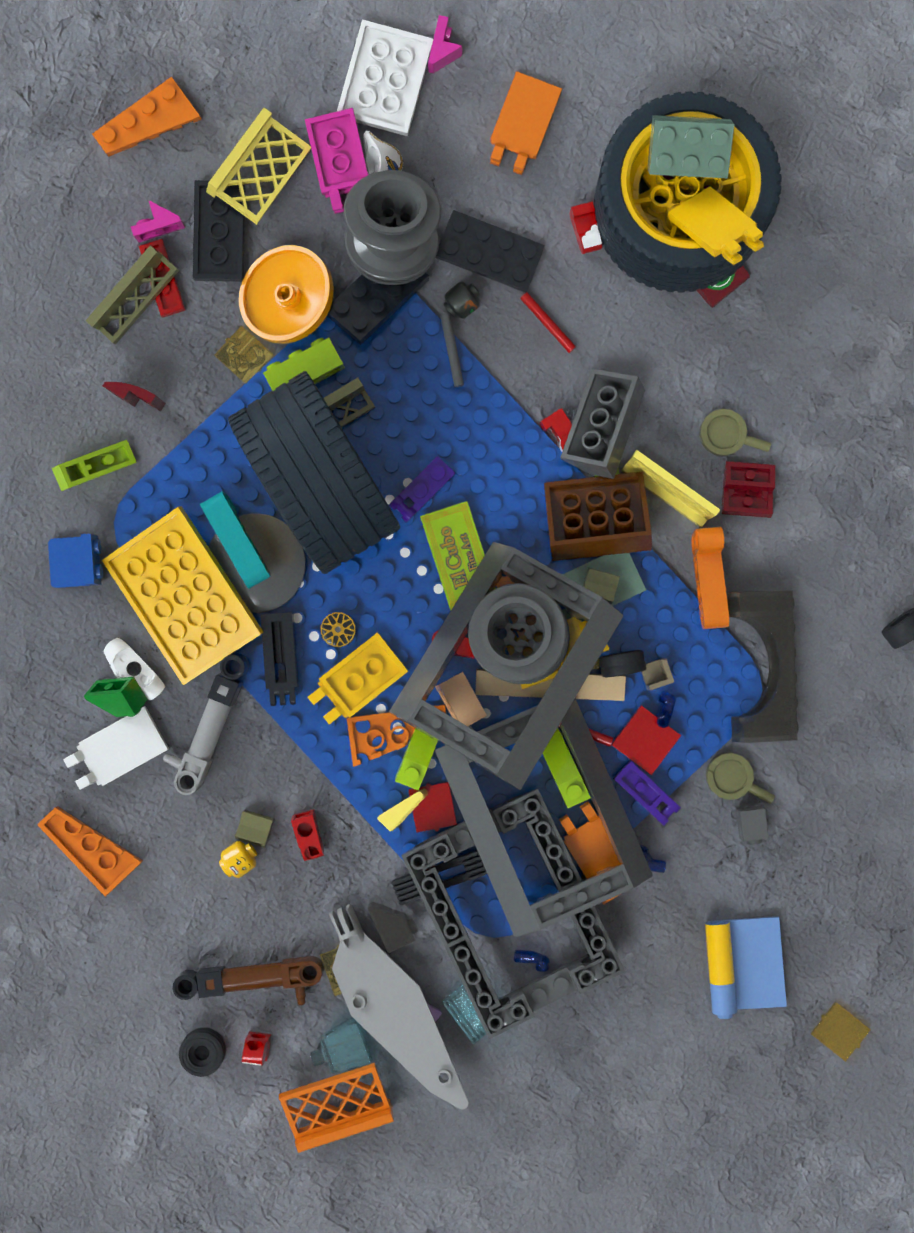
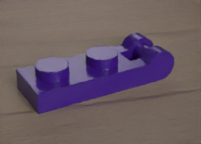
[389,456,455,523]
[613,761,681,826]

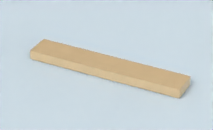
[475,669,626,701]

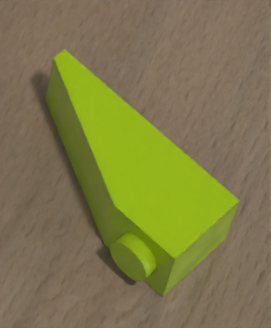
[52,440,137,491]
[395,728,438,791]
[542,728,591,808]

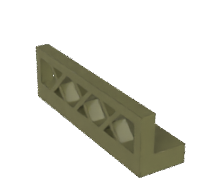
[86,245,179,344]
[324,378,375,428]

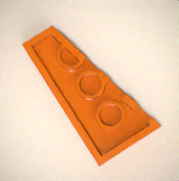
[92,77,202,157]
[347,705,446,767]
[37,806,143,897]

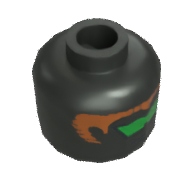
[443,281,481,319]

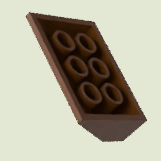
[544,471,652,561]

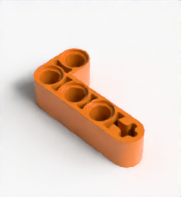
[691,527,729,629]

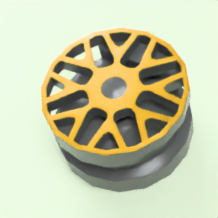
[321,612,357,647]

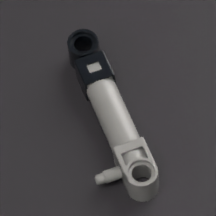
[163,653,250,795]

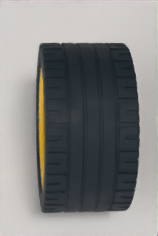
[594,91,782,293]
[228,371,401,574]

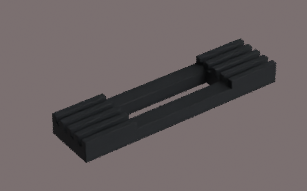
[391,850,487,905]

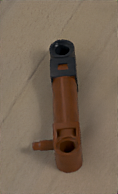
[172,956,324,1005]

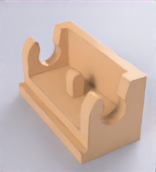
[435,672,487,726]

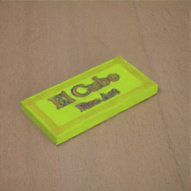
[420,501,496,611]

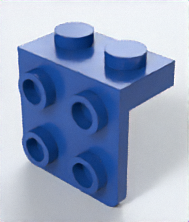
[48,534,103,588]

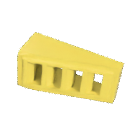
[377,789,428,831]

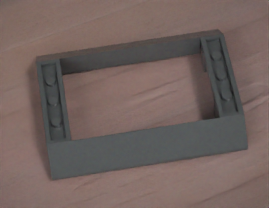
[389,542,624,790]
[435,699,653,937]
[401,789,625,1039]

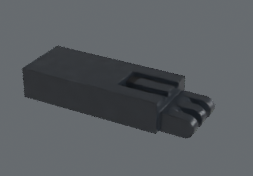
[261,612,299,706]

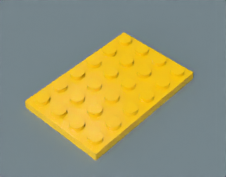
[102,506,264,685]

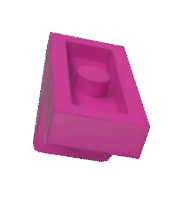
[428,15,462,73]
[131,201,185,243]

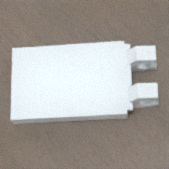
[63,706,169,790]

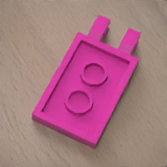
[305,108,368,214]

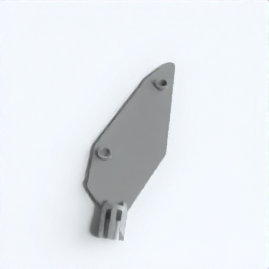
[329,903,469,1109]

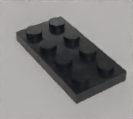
[193,180,245,282]
[435,210,545,293]
[327,272,429,345]

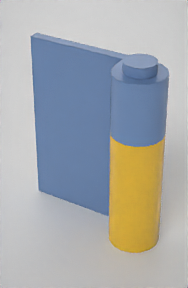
[705,916,787,1019]

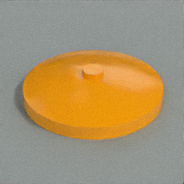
[239,245,334,344]

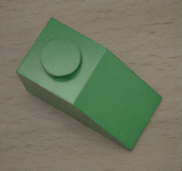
[84,676,148,717]

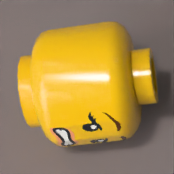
[219,841,258,878]

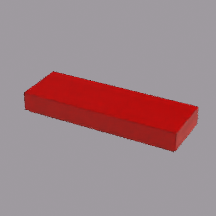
[139,239,186,318]

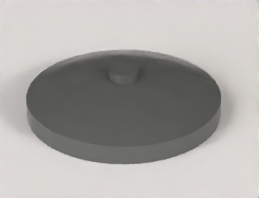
[209,514,306,613]

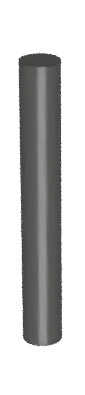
[440,312,464,388]

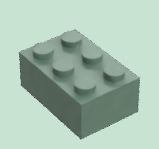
[647,115,734,178]

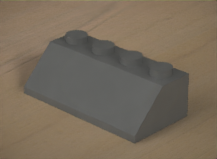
[560,368,645,479]

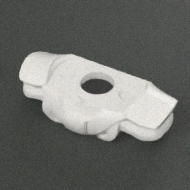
[104,638,165,700]

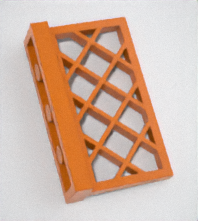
[279,1063,394,1153]

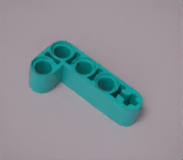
[200,491,271,589]

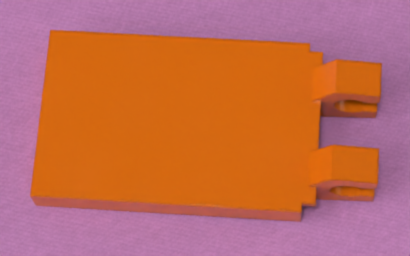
[490,71,562,175]
[559,801,622,905]

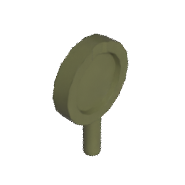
[699,409,771,456]
[706,752,775,804]

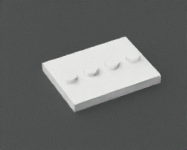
[337,19,433,136]

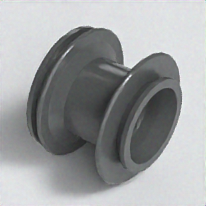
[344,170,441,285]
[468,583,570,684]

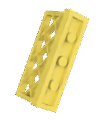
[206,108,311,225]
[621,450,720,528]

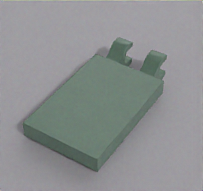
[562,553,646,621]

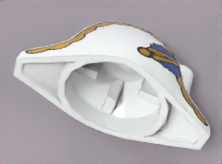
[363,131,403,175]

